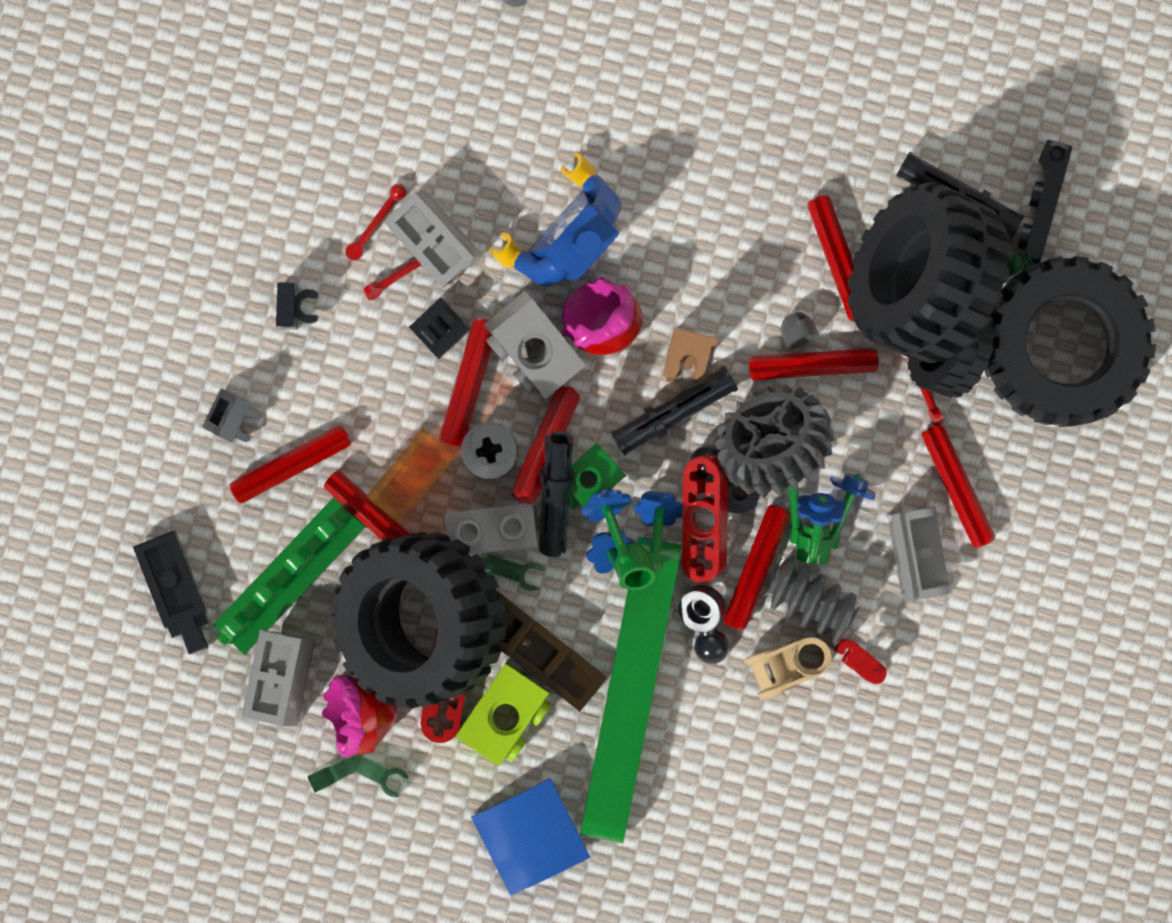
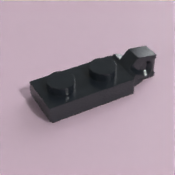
[1017,140,1073,265]
[133,530,210,655]

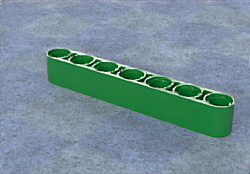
[580,536,682,844]

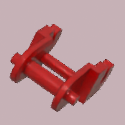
[834,639,887,684]

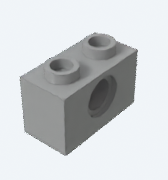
[484,291,586,399]
[444,503,538,555]

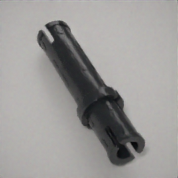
[896,151,1025,240]
[610,366,738,456]
[538,431,575,557]

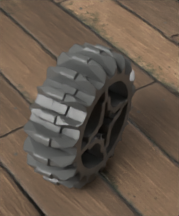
[714,384,835,498]

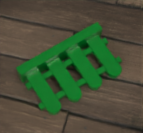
[213,497,366,655]

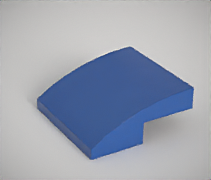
[471,778,590,896]

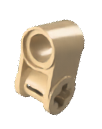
[743,635,832,700]

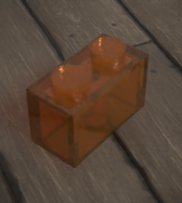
[366,428,459,525]

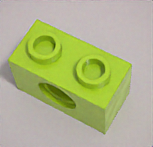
[455,662,552,766]

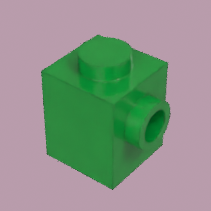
[569,443,626,510]

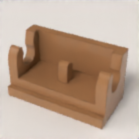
[661,328,718,383]

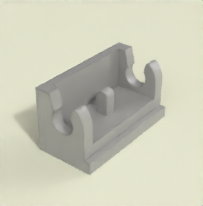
[384,190,483,288]
[887,506,951,602]
[242,630,315,726]

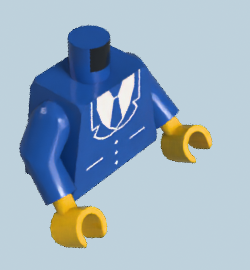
[489,153,622,287]

